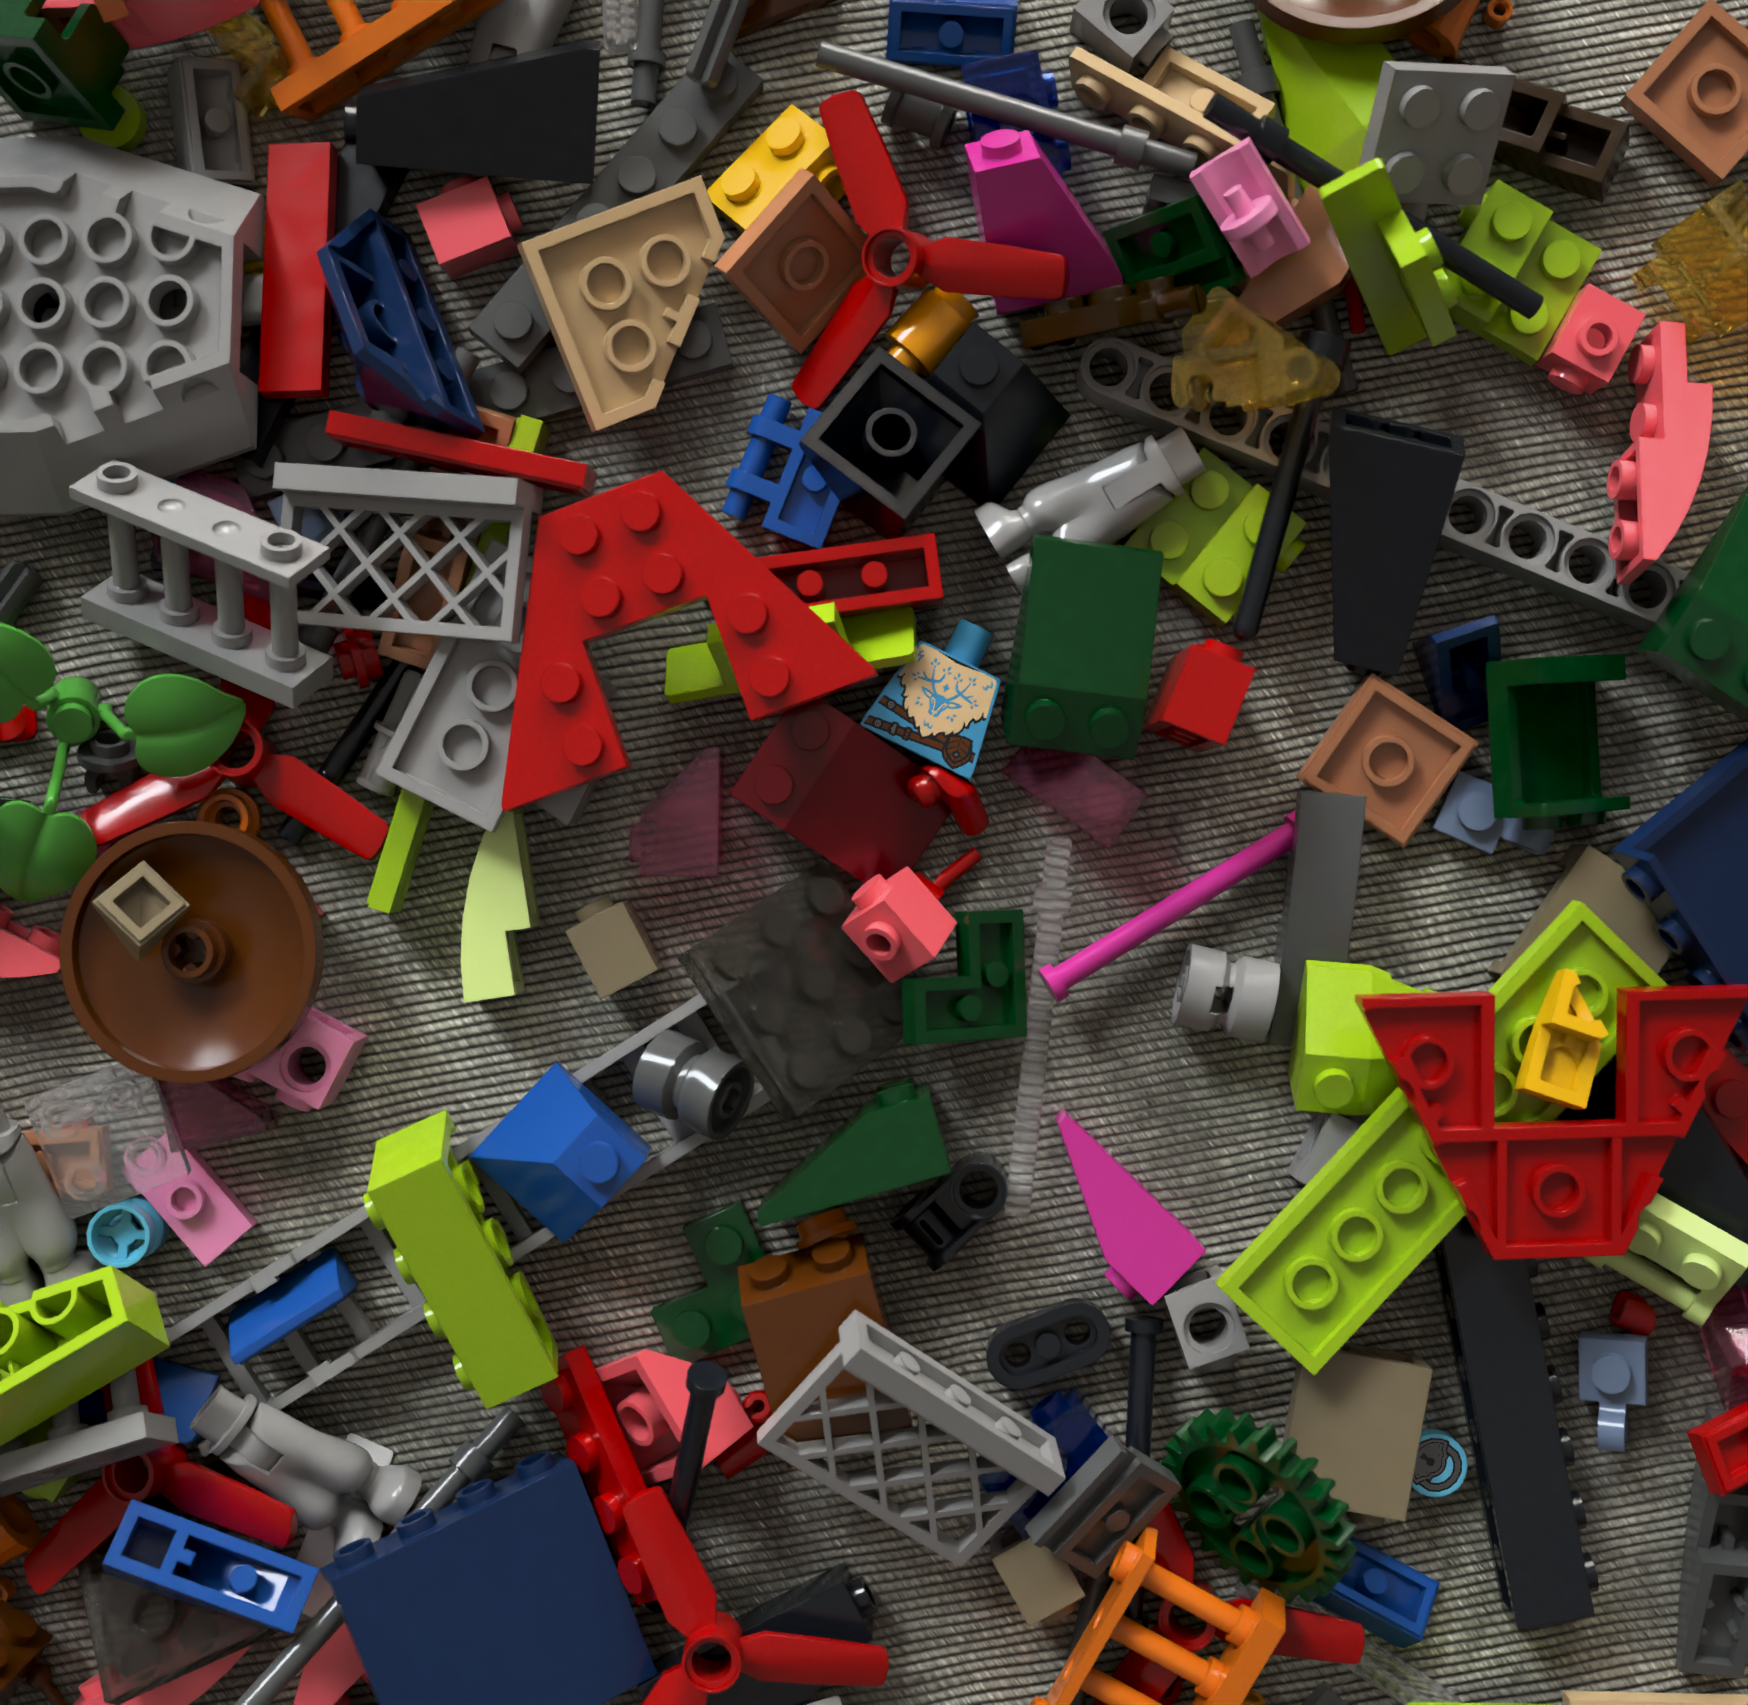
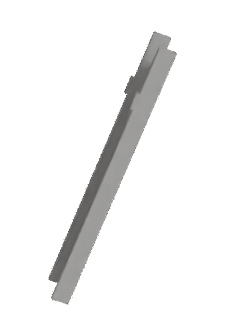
[166,939,853,1458]

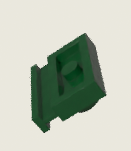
[1103,193,1247,296]

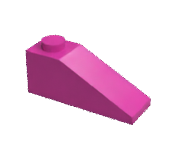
[1054,1108,1206,1306]

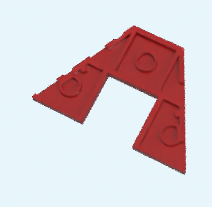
[501,470,879,812]
[1355,984,1748,1260]

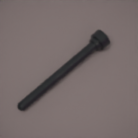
[1232,330,1352,642]

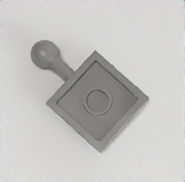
[1359,61,1516,222]

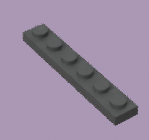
[468,53,764,375]

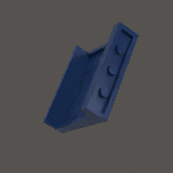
[1612,738,1748,1053]
[320,1450,658,1705]

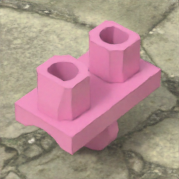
[1190,137,1310,278]

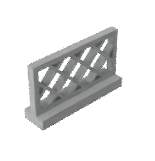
[273,462,544,644]
[757,1309,1066,1568]

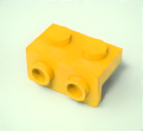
[707,104,846,233]

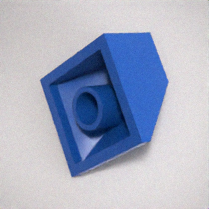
[469,1061,652,1243]

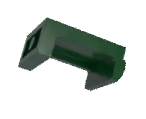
[1485,654,1630,830]

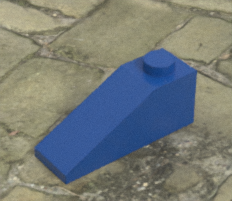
[102,1499,319,1635]

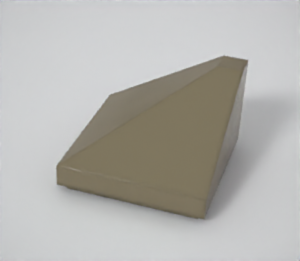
[92,860,190,962]

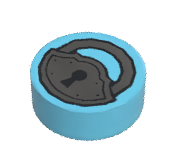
[1412,1428,1468,1497]

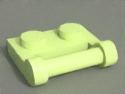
[1582,1193,1748,1327]

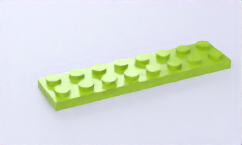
[1215,900,1669,1376]

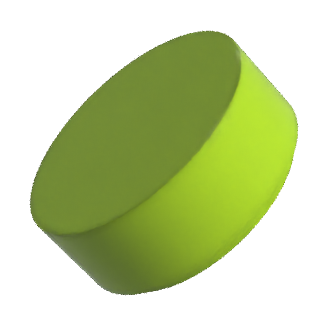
[79,86,147,152]

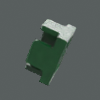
[0,0,129,131]

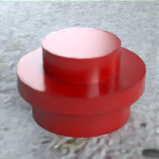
[333,629,383,689]

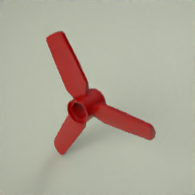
[792,90,1069,409]
[81,586,390,861]
[23,1358,298,1594]
[623,1486,889,1705]
[1092,1502,1365,1705]

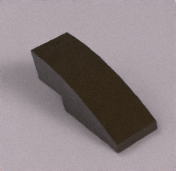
[1441,56,1630,203]

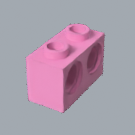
[233,1007,368,1112]

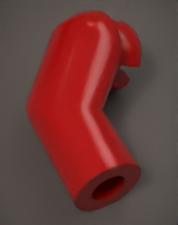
[907,764,989,836]
[715,1390,772,1480]

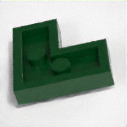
[901,909,1027,1045]
[651,1199,767,1363]

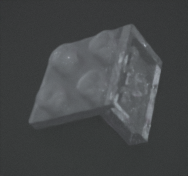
[23,1063,191,1219]

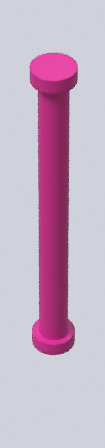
[1038,810,1296,1003]

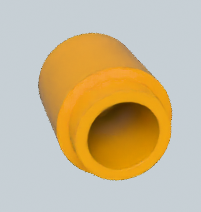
[885,287,979,378]

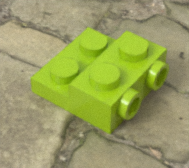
[1433,179,1602,366]
[1124,447,1308,628]

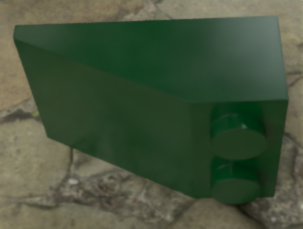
[1636,486,1748,722]
[1000,534,1163,760]
[756,1077,951,1227]

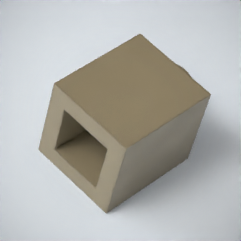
[565,895,664,999]
[989,1514,1086,1627]

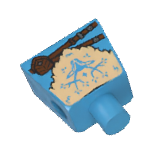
[860,619,1001,781]

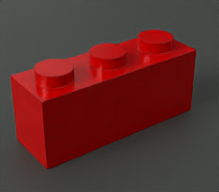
[757,533,944,618]
[1141,639,1256,753]

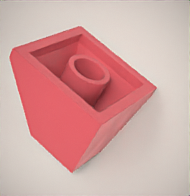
[595,1349,754,1486]

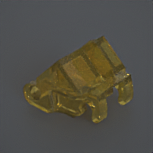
[1629,179,1748,346]
[1171,287,1340,413]

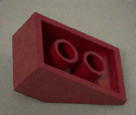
[729,698,951,883]

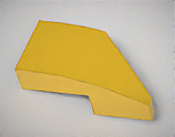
[1514,968,1609,1110]

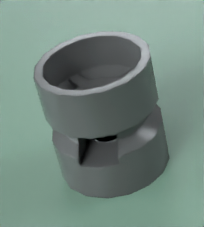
[632,1029,755,1140]

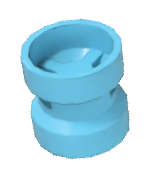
[86,1195,170,1268]

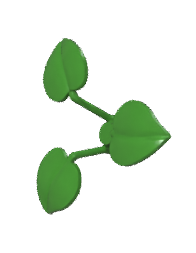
[0,622,246,902]

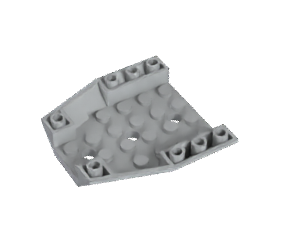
[0,136,264,516]

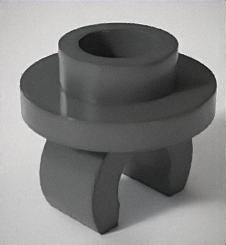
[77,730,140,794]

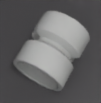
[1171,943,1280,1044]

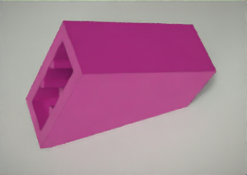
[964,129,1123,315]

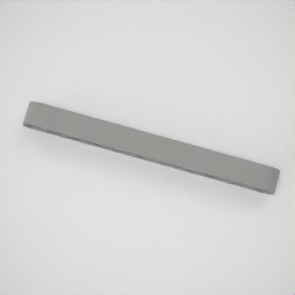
[1076,337,1688,633]

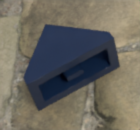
[1412,615,1502,730]

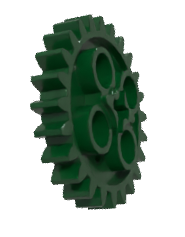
[1161,1407,1358,1603]

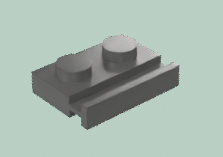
[1025,1434,1182,1579]

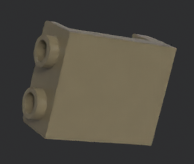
[1487,844,1673,979]
[1272,1342,1433,1526]

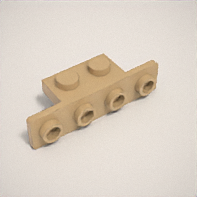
[1068,46,1296,200]

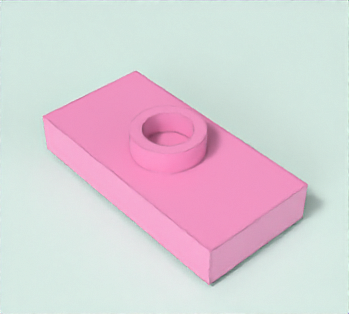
[123,1127,258,1267]

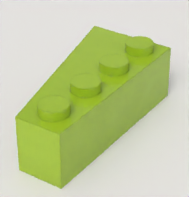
[363,1109,558,1410]
[0,1265,171,1446]

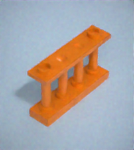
[259,0,504,123]
[1029,1525,1286,1705]

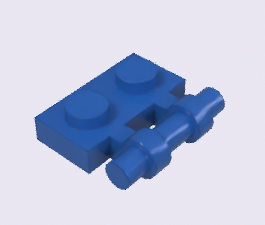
[721,393,841,550]

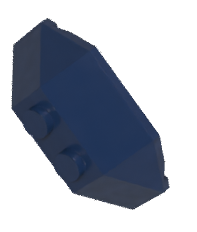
[317,208,486,440]

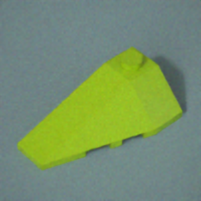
[1257,9,1395,193]
[1287,960,1437,1116]

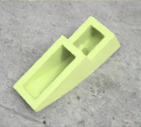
[460,808,540,1003]

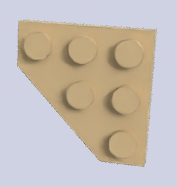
[517,175,725,432]

